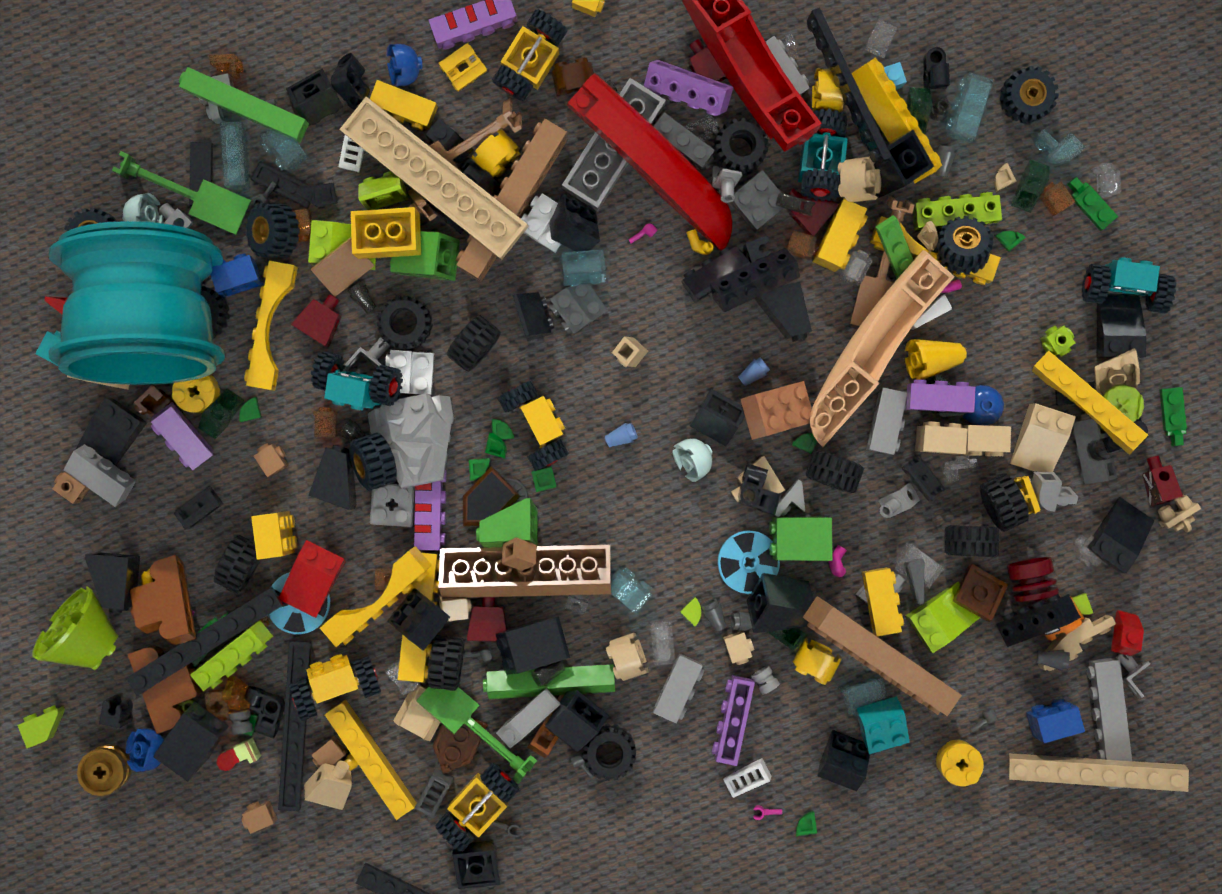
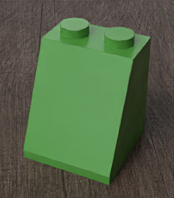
[390,231,460,281]
[476,498,538,548]
[769,516,832,561]

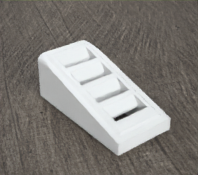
[338,135,365,172]
[911,294,952,330]
[723,758,771,798]

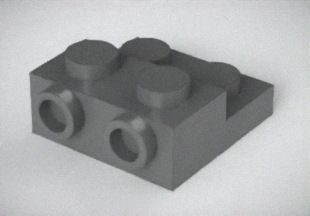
[549,277,608,335]

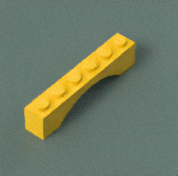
[870,216,1001,285]
[244,261,298,391]
[1032,351,1148,455]
[320,546,432,647]

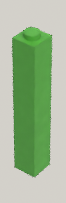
[179,67,309,143]
[483,664,615,699]

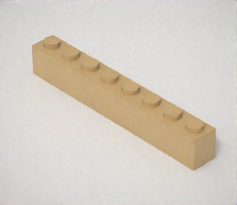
[1009,753,1189,792]

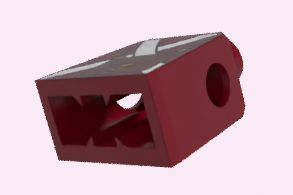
[1143,455,1183,507]

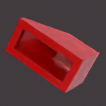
[1111,610,1144,656]

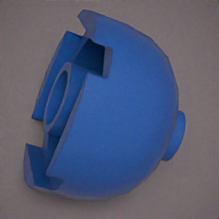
[387,44,422,87]
[962,385,1004,426]
[126,729,164,772]

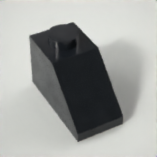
[426,119,474,166]

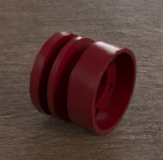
[1007,557,1059,602]

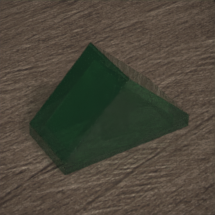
[768,628,807,653]

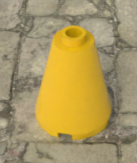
[905,339,967,380]

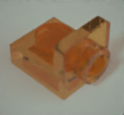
[209,54,243,79]
[313,407,337,437]
[221,676,251,711]

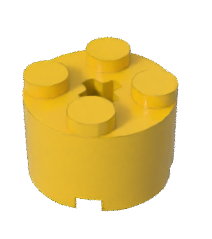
[812,68,844,113]
[471,129,521,178]
[172,375,220,413]
[793,638,842,685]
[936,740,984,786]

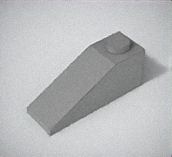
[496,688,560,749]

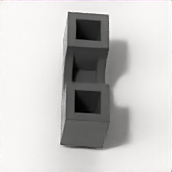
[654,112,715,170]
[1072,418,1117,484]

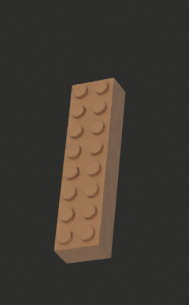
[456,119,568,283]
[438,545,611,598]
[803,596,962,716]

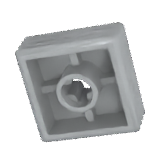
[370,483,415,527]

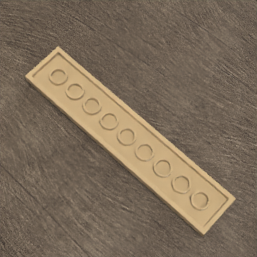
[339,97,529,260]

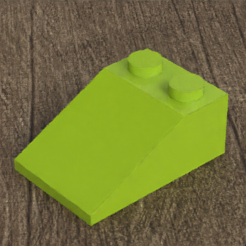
[358,171,409,210]
[308,220,376,270]
[905,582,980,653]

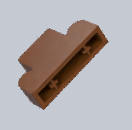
[130,555,196,645]
[127,645,201,734]

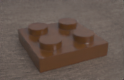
[952,564,1008,622]

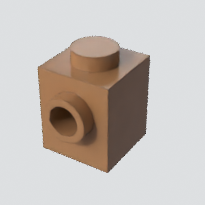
[254,443,289,477]
[52,472,89,504]
[502,537,537,571]
[312,736,347,768]
[242,800,278,834]

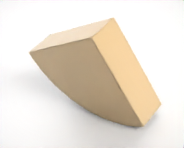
[994,163,1017,192]
[917,221,938,252]

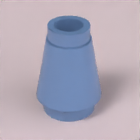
[738,357,770,386]
[605,423,638,447]

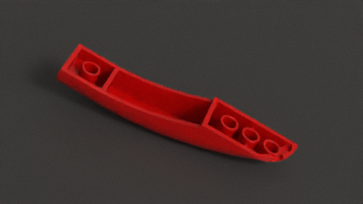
[682,0,822,152]
[567,73,732,251]

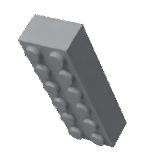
[562,78,666,212]

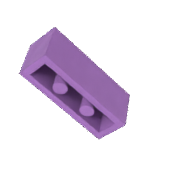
[906,380,976,413]
[151,402,214,470]

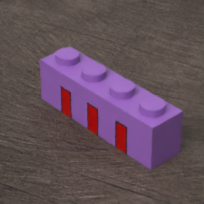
[429,0,517,49]
[414,470,447,550]

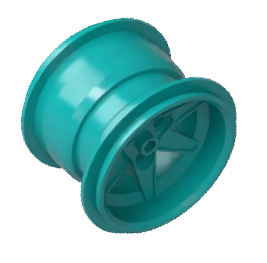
[49,221,225,385]

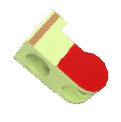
[217,737,261,771]

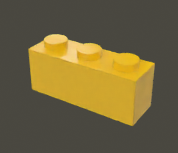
[370,80,438,131]
[862,567,904,636]

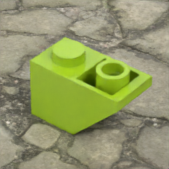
[17,705,65,749]

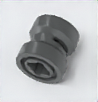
[228,709,253,735]

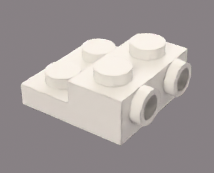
[521,193,561,253]
[386,350,434,395]

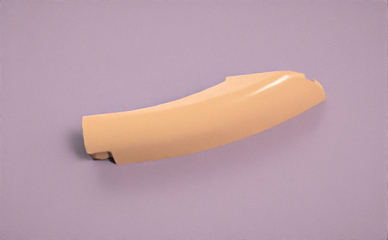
[810,250,954,447]

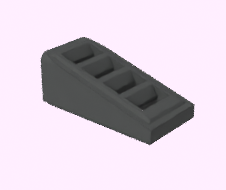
[904,558,925,605]
[414,768,453,818]

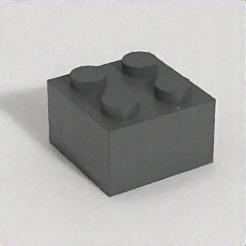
[730,170,790,233]

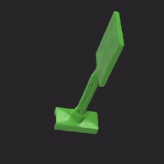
[112,151,251,235]
[416,687,537,785]

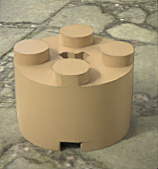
[838,156,881,202]
[606,633,648,681]

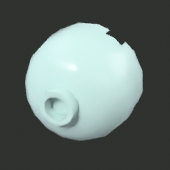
[123,193,164,223]
[673,439,712,482]

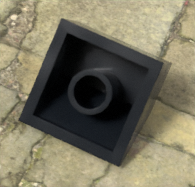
[286,68,344,126]

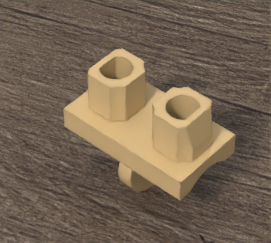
[1157,495,1201,532]

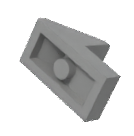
[775,479,805,517]

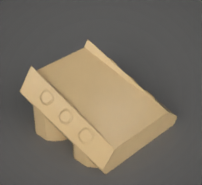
[1094,348,1140,395]
[393,682,440,741]

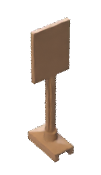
[421,98,522,197]
[311,188,437,297]
[850,196,914,326]

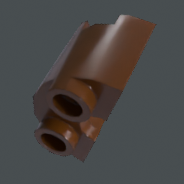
[552,57,594,96]
[134,385,183,422]

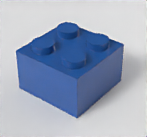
[211,254,264,298]
[1026,699,1085,743]

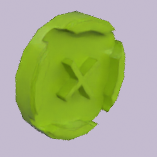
[1103,384,1144,422]

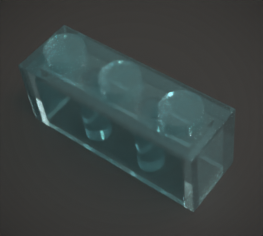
[945,72,994,144]
[220,121,251,190]

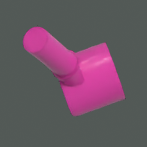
[628,224,658,243]
[753,805,782,820]

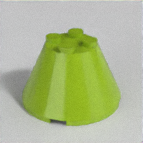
[32,586,118,670]

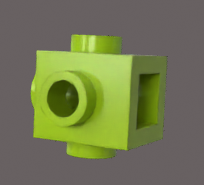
[1040,325,1075,357]

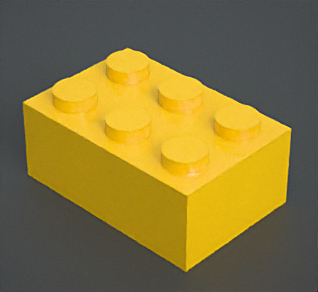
[812,198,868,272]
[351,207,421,259]
[251,511,298,560]

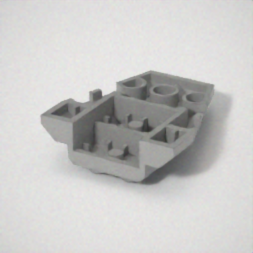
[368,394,454,489]

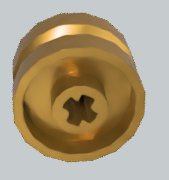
[77,744,132,796]

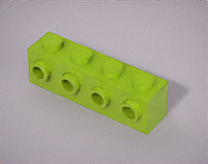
[913,192,1002,231]
[190,620,273,691]

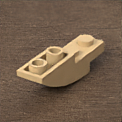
[1038,615,1116,671]

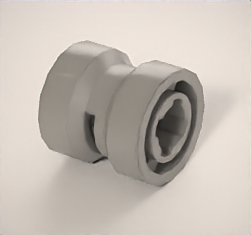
[751,666,780,695]

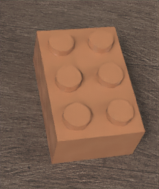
[740,381,812,440]

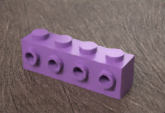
[644,60,733,116]
[712,675,755,766]

